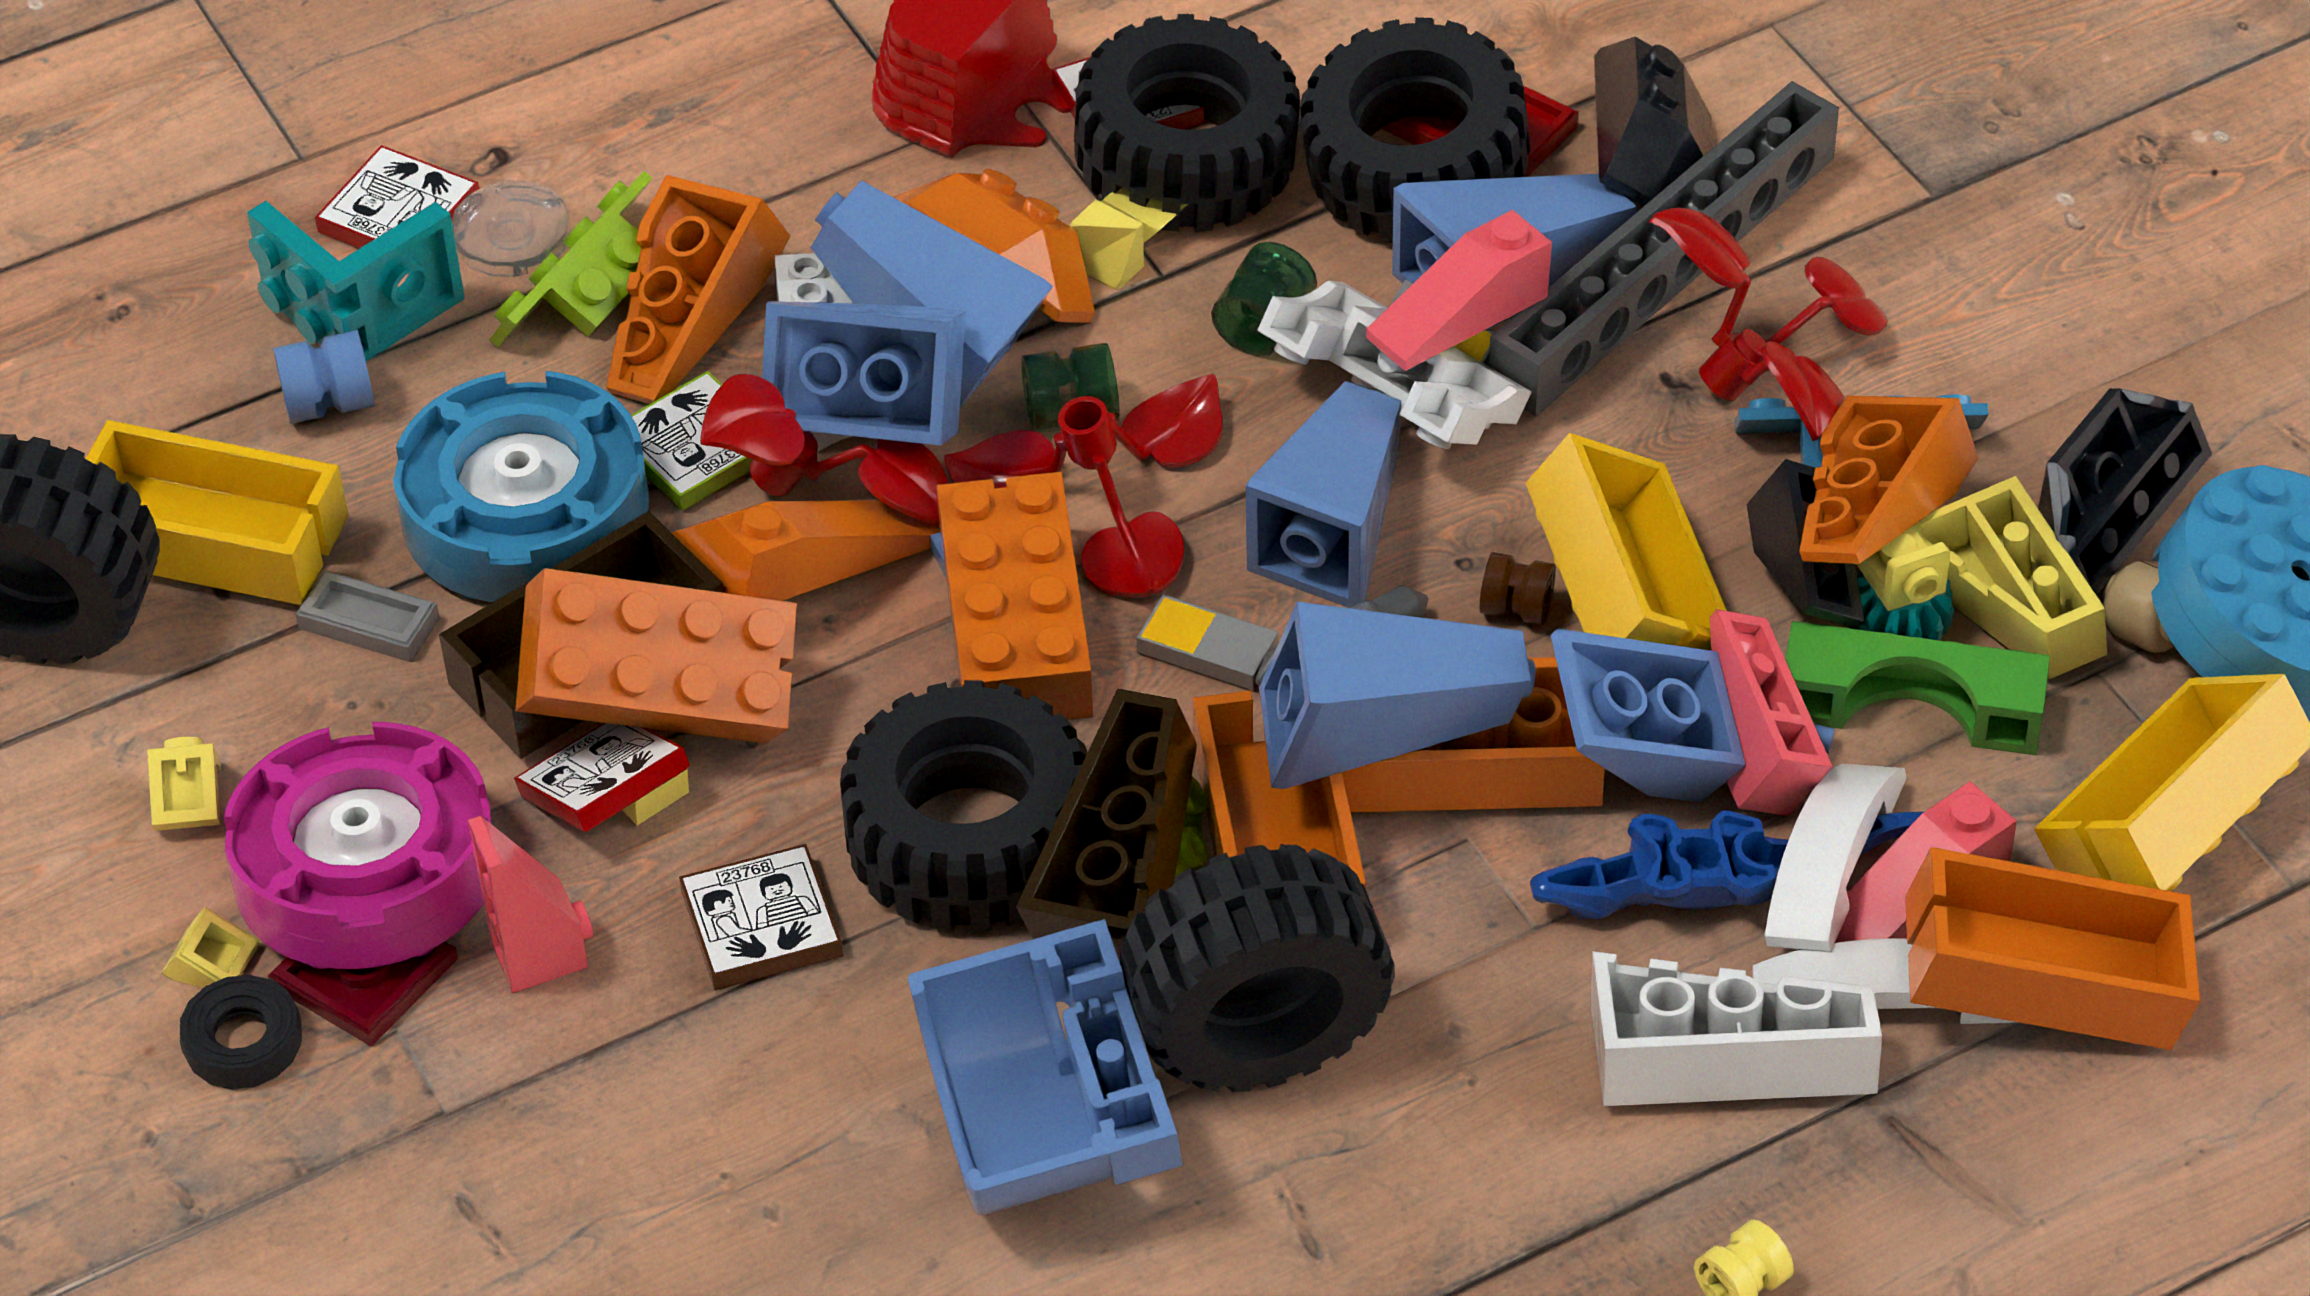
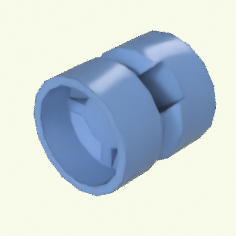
[273,330,375,424]

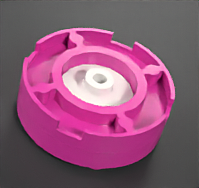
[224,722,492,969]

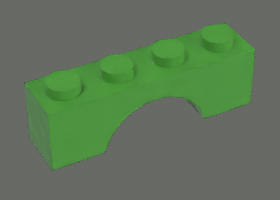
[1785,621,2050,756]

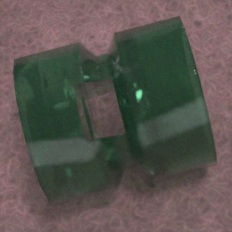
[1211,242,1317,356]
[1021,342,1120,433]

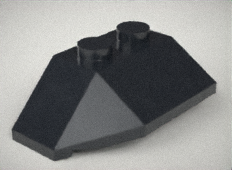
[1594,36,1713,207]
[2038,388,2212,596]

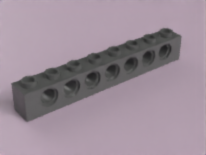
[1489,81,1839,417]

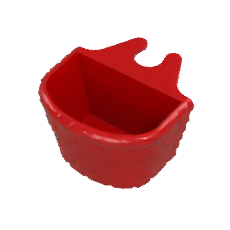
[871,0,1070,157]

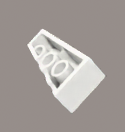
[1591,951,1882,1106]

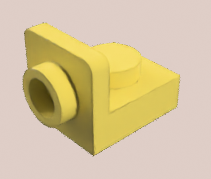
[1856,526,1951,611]
[147,737,221,831]

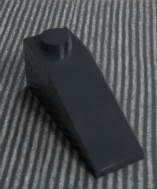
[1746,459,1864,629]

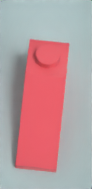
[1366,210,1552,371]
[1710,609,1833,816]
[1835,781,2017,943]
[468,815,593,993]

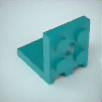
[247,201,465,361]

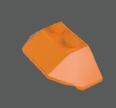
[893,169,1095,323]

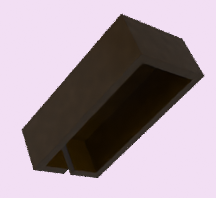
[439,511,724,759]

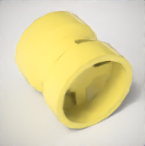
[1694,1219,1794,1296]

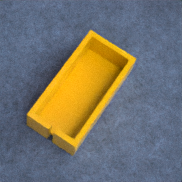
[85,420,349,605]
[1525,433,1727,651]
[2034,674,2310,891]

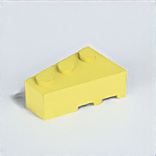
[1914,476,2107,679]

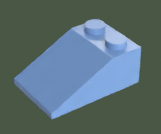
[762,301,966,446]
[1551,629,1746,802]

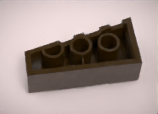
[1016,688,1197,960]

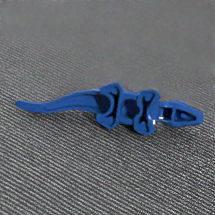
[1530,810,1924,920]

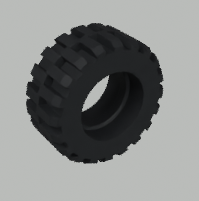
[1074,14,1300,232]
[1300,17,1530,242]
[0,434,160,664]
[840,680,1088,932]
[1119,844,1395,1092]

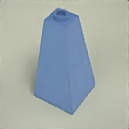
[1392,174,1637,329]
[810,180,1053,408]
[1246,381,1401,610]
[1259,601,1535,789]

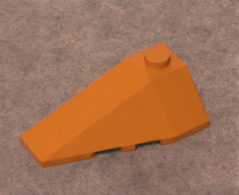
[606,175,791,404]
[1799,395,1979,564]
[671,500,940,601]

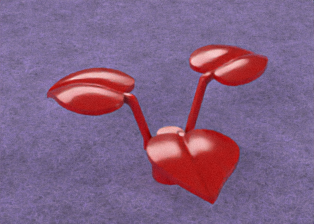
[1648,208,1888,441]
[944,373,1224,597]
[700,374,948,527]

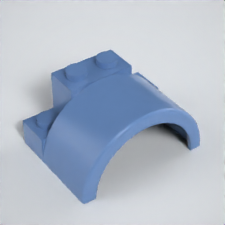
[908,919,1183,1215]

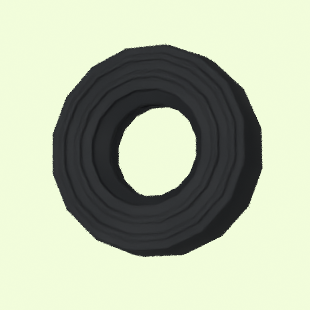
[180,975,302,1089]

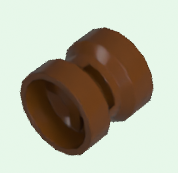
[1479,552,1556,625]

